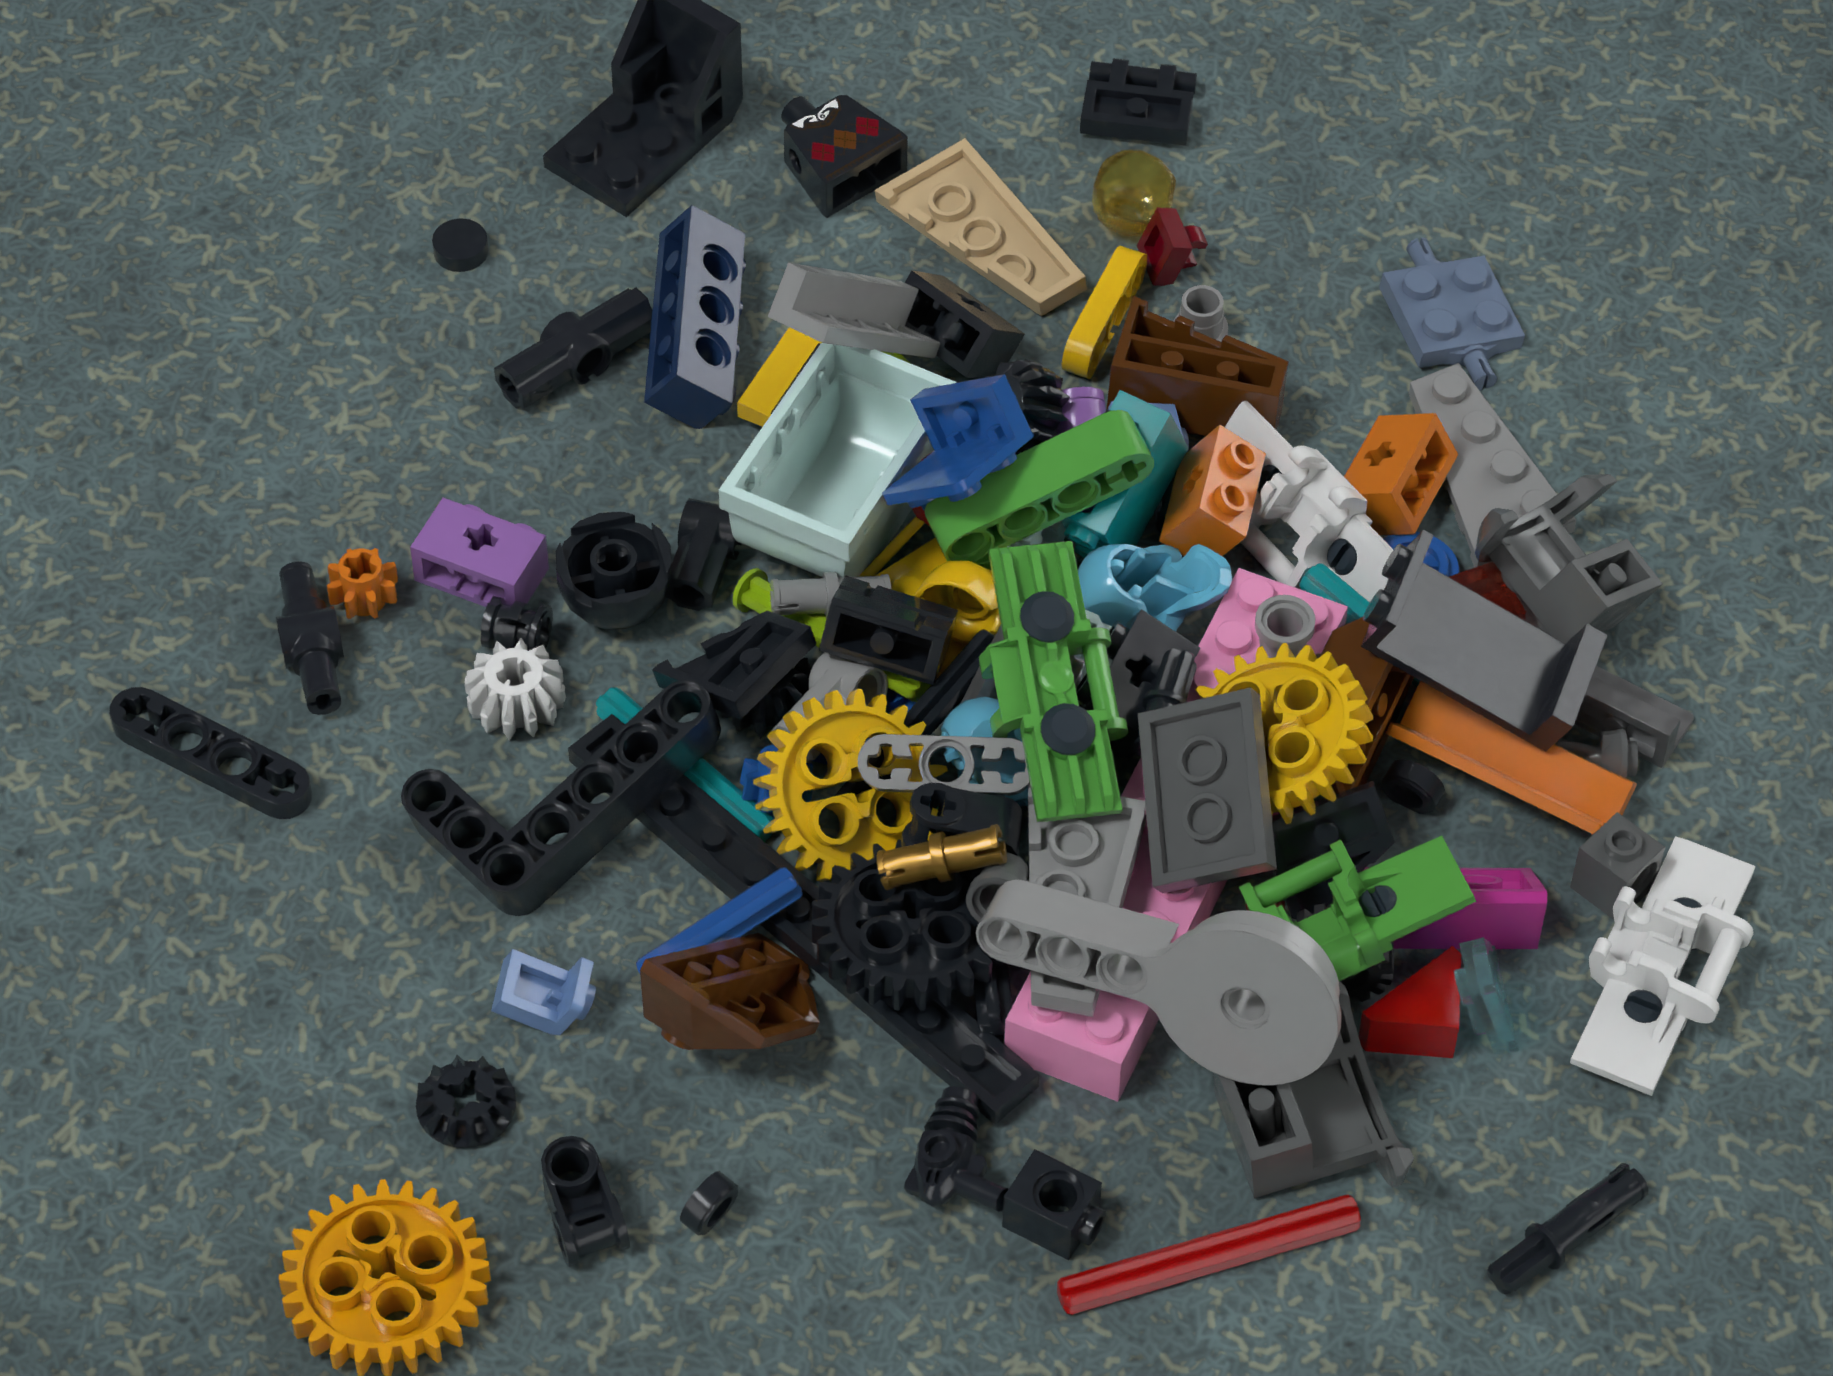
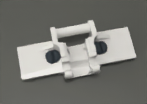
[1225,401,1393,602]
[1570,836,1756,1096]

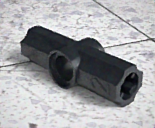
[494,287,652,409]

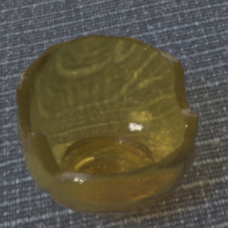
[1092,150,1176,237]

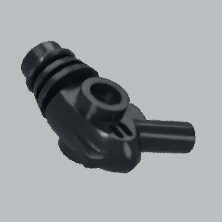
[904,1086,1008,1212]

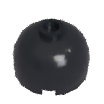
[555,512,672,630]

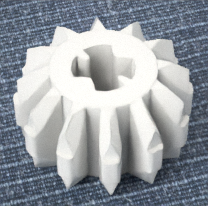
[465,638,566,741]

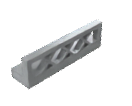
[768,263,940,358]

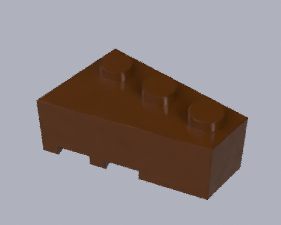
[1106,296,1289,436]

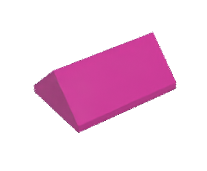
[1363,867,1548,949]

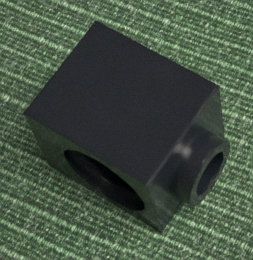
[1002,1149,1106,1260]

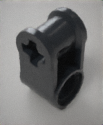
[901,783,1023,874]
[541,1136,630,1267]

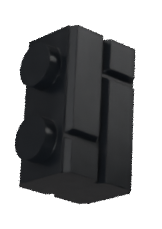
[819,575,958,685]

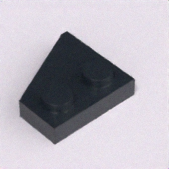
[652,610,817,719]

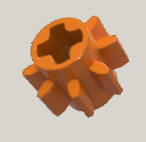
[327,548,398,619]

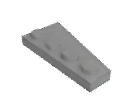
[1409,363,1576,572]
[1028,783,1147,1017]

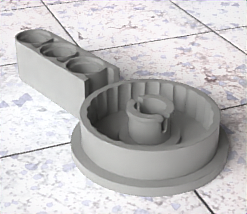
[976,880,1341,1085]

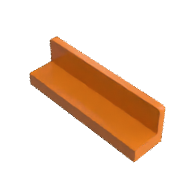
[1386,681,1637,834]

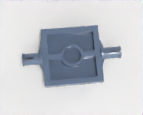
[1379,238,1525,390]

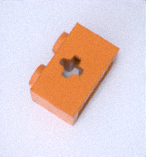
[1344,413,1458,535]
[1159,425,1266,556]

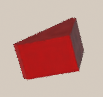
[1358,946,1461,1058]

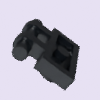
[1080,58,1197,146]

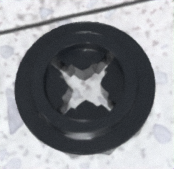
[415,1055,516,1148]

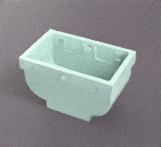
[719,343,957,578]

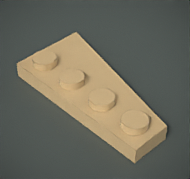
[875,138,1087,316]

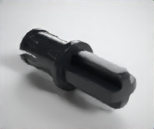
[1132,648,1197,756]

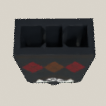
[781,95,908,218]

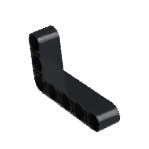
[401,680,721,916]

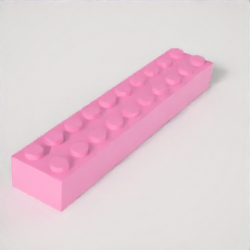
[1004,568,1348,1102]

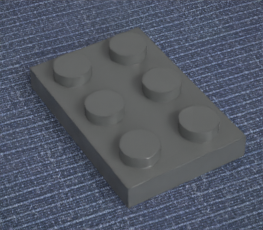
[1138,687,1277,894]

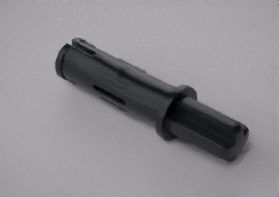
[1487,1163,1648,1294]

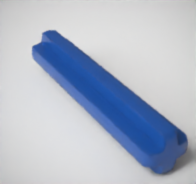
[636,867,803,973]

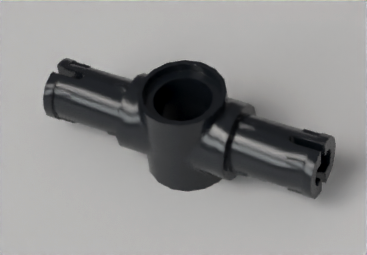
[276,561,344,715]

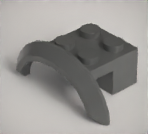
[1475,474,1663,644]
[1213,981,1414,1198]

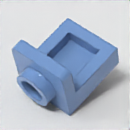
[491,949,596,1036]

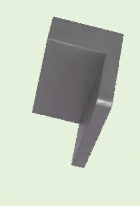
[1574,666,1694,768]

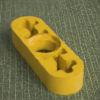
[1062,246,1147,379]

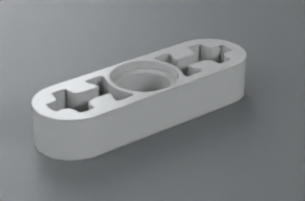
[858,734,1030,796]

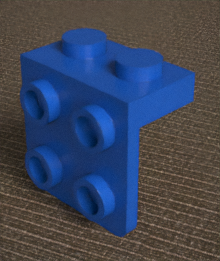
[882,374,1034,508]

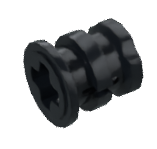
[480,596,553,651]

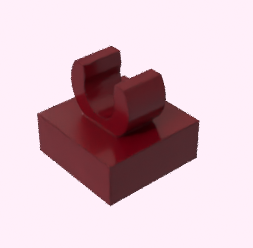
[1136,207,1208,286]

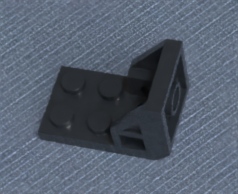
[543,0,743,217]

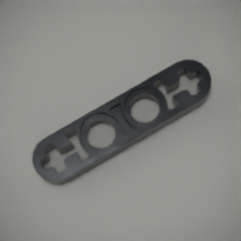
[109,687,312,819]

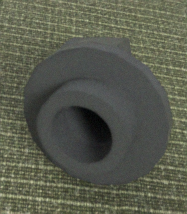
[1556,729,1638,778]

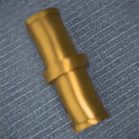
[877,824,1007,890]

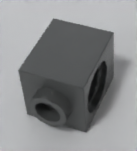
[1570,812,1665,920]

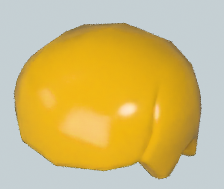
[915,561,1001,645]

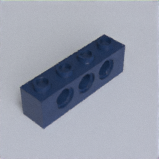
[644,205,746,429]

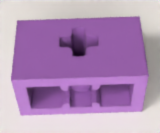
[410,498,549,607]

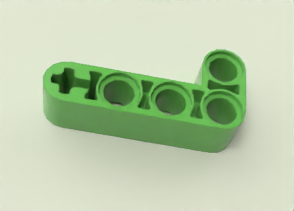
[924,410,1154,570]

